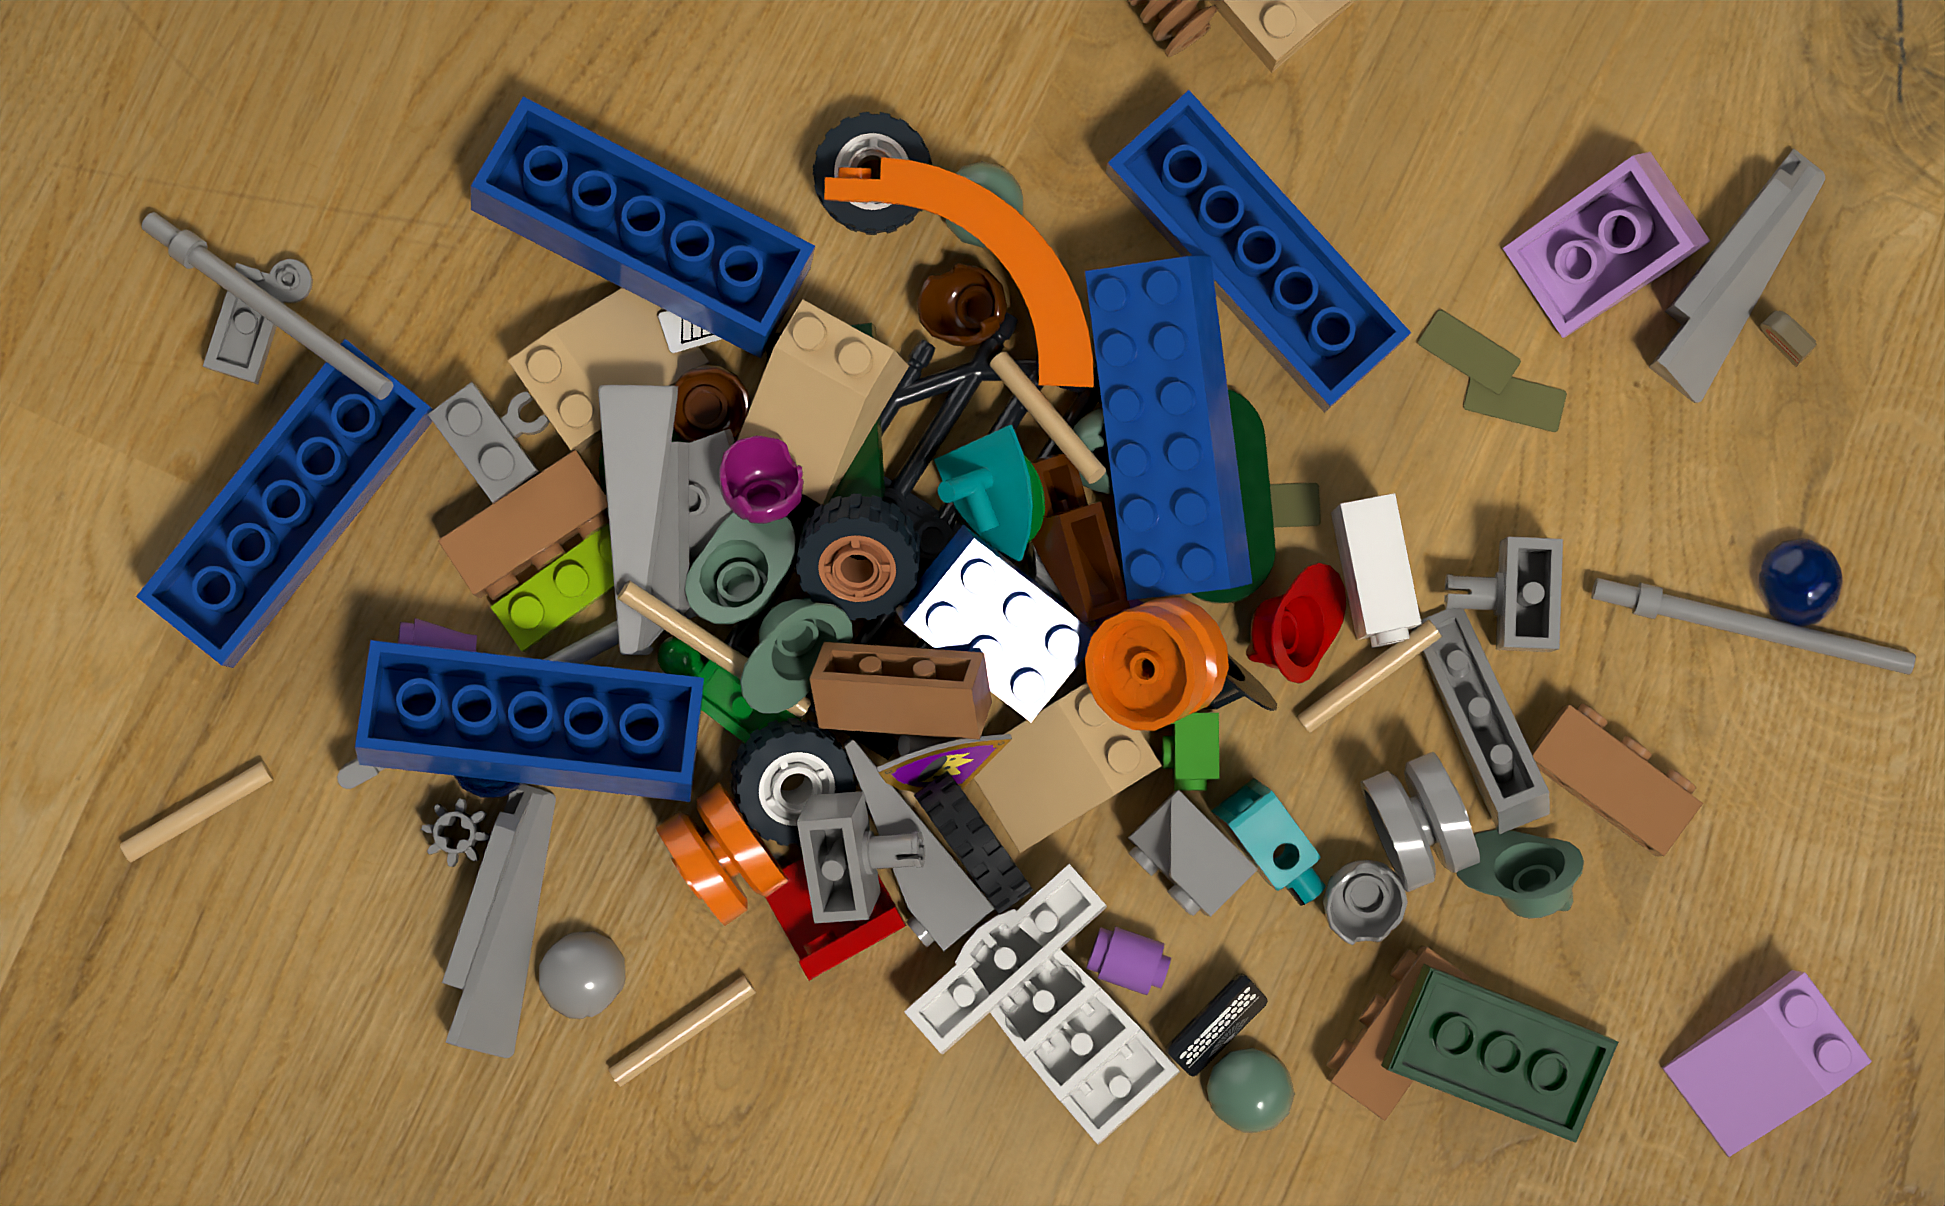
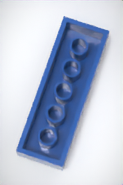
[1106,90,1411,413]
[471,96,815,358]
[1085,255,1252,600]
[136,339,434,668]
[355,640,704,802]

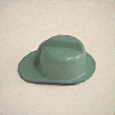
[685,513,796,624]
[740,597,853,713]
[1456,829,1584,919]

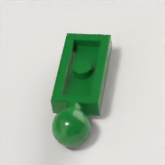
[657,636,805,743]

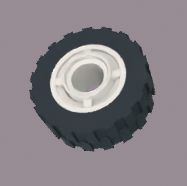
[812,112,932,235]
[730,718,857,846]

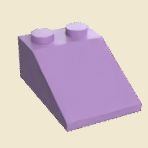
[1503,152,1711,338]
[1662,970,1872,1157]

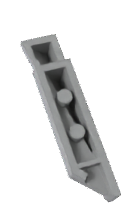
[1649,149,1825,403]
[598,385,690,655]
[442,782,556,1058]

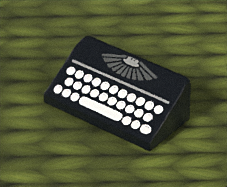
[1165,973,1268,1077]

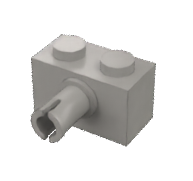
[1444,537,1563,652]
[797,791,925,923]

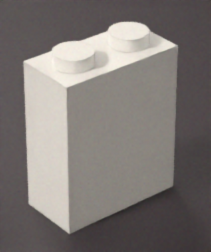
[1331,493,1421,648]

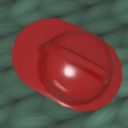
[1246,563,1346,684]

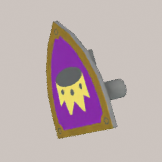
[877,734,1012,793]

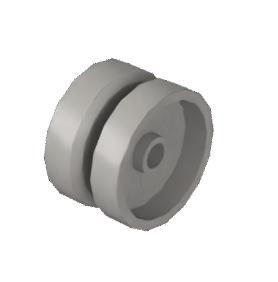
[1360,752,1480,892]

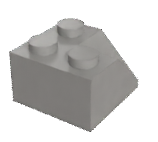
[1127,790,1258,917]

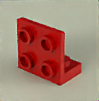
[765,858,906,981]

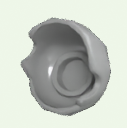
[1323,860,1408,945]
[539,931,626,1019]

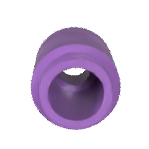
[1086,926,1171,995]

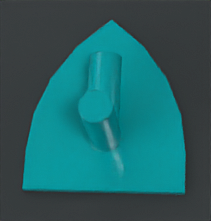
[934,424,1033,561]

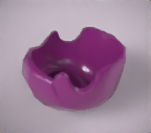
[719,435,804,524]

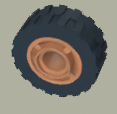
[796,494,921,620]

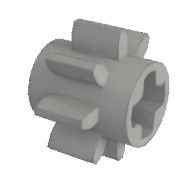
[421,799,491,867]

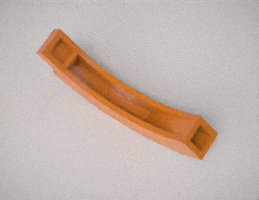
[824,157,1094,387]

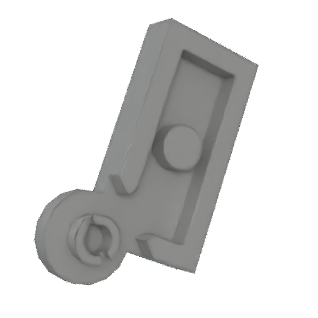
[203,259,313,385]

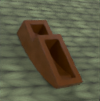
[1031,453,1130,623]

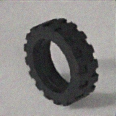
[914,771,1033,914]

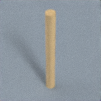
[617,580,812,718]

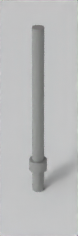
[142,212,393,400]
[1591,578,1916,675]

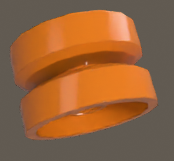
[1085,597,1229,731]
[656,782,788,926]

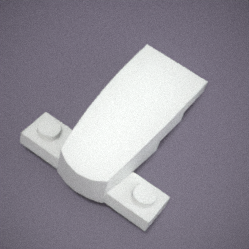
[904,864,1180,1145]

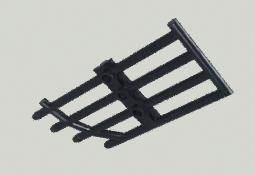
[724,312,1102,760]

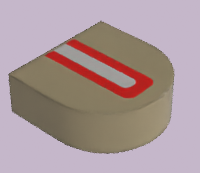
[1760,311,1817,367]

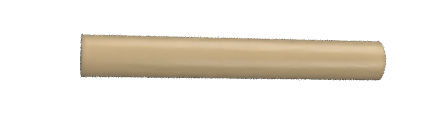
[990,351,1106,484]
[1297,619,1442,733]
[120,761,273,863]
[608,975,756,1087]

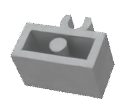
[428,382,550,504]

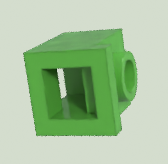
[1162,713,1220,791]

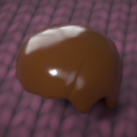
[917,263,1007,346]
[673,365,750,443]

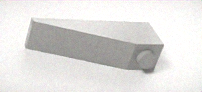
[1412,608,1550,834]
[843,737,995,951]

